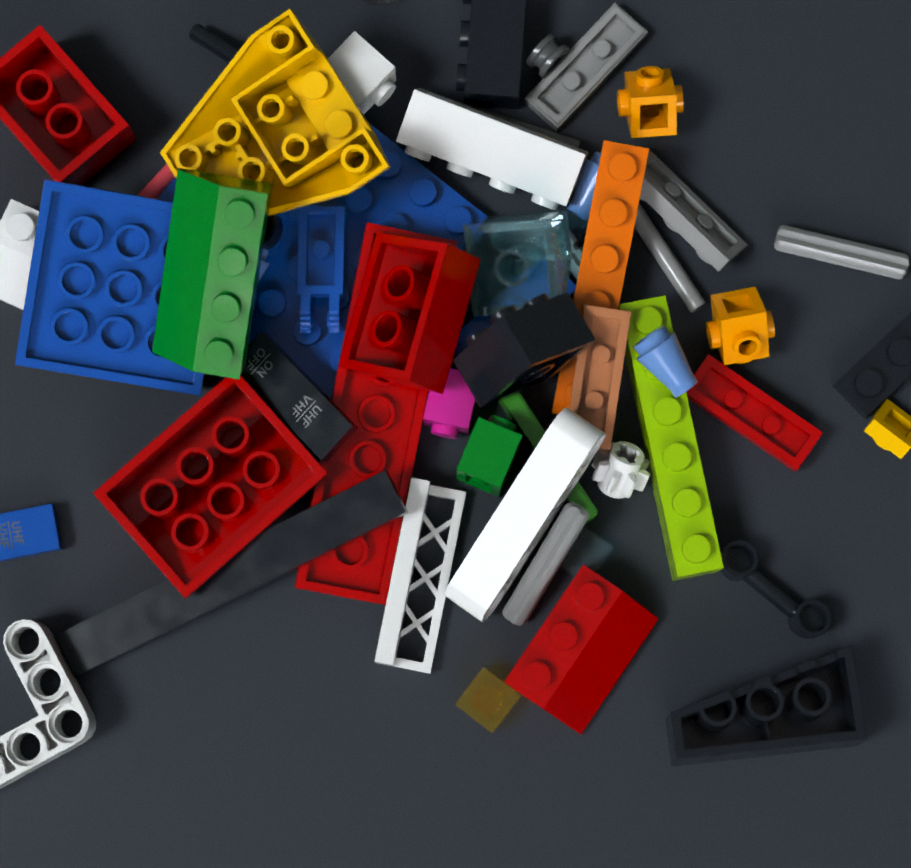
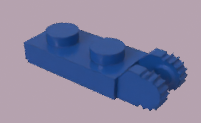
[297,204,346,333]

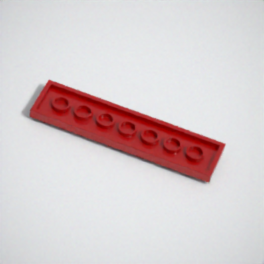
[294,222,458,605]

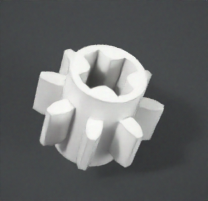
[591,441,650,499]

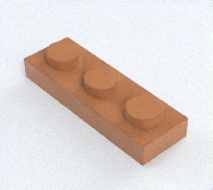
[569,304,631,450]

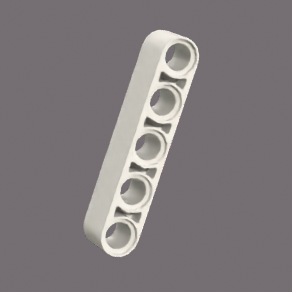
[444,407,606,622]

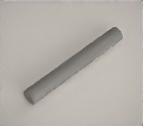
[634,202,706,313]

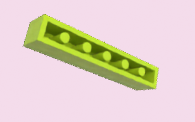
[619,295,724,581]

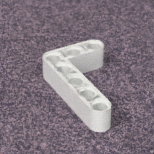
[0,619,96,789]

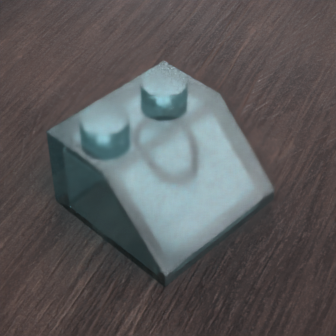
[463,211,572,316]

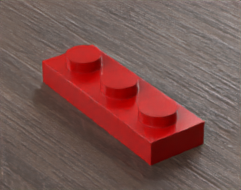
[686,354,823,472]

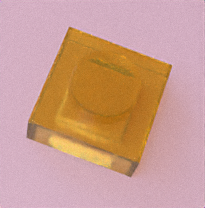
[455,667,520,733]

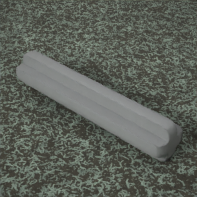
[774,225,909,279]
[502,501,589,626]

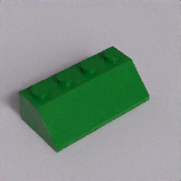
[152,168,273,380]

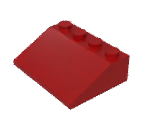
[93,376,328,599]

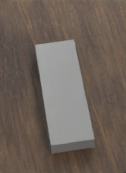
[524,3,648,132]

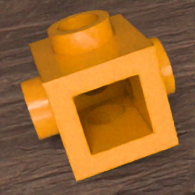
[617,66,684,138]
[705,286,775,365]

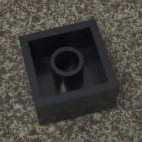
[453,292,596,408]

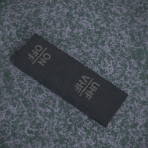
[241,331,358,462]

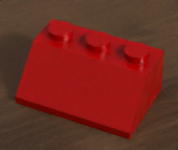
[339,232,481,394]
[504,564,659,735]

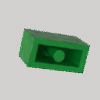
[456,415,522,497]

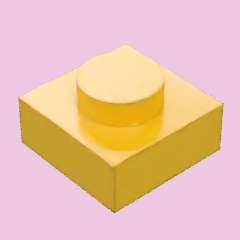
[864,399,911,459]

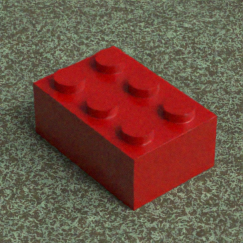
[0,25,137,185]

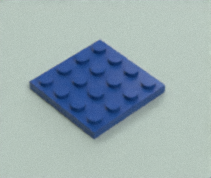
[15,179,204,396]

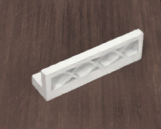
[374,477,466,674]

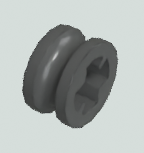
[526,33,569,79]

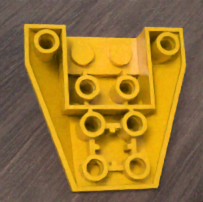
[160,9,391,216]

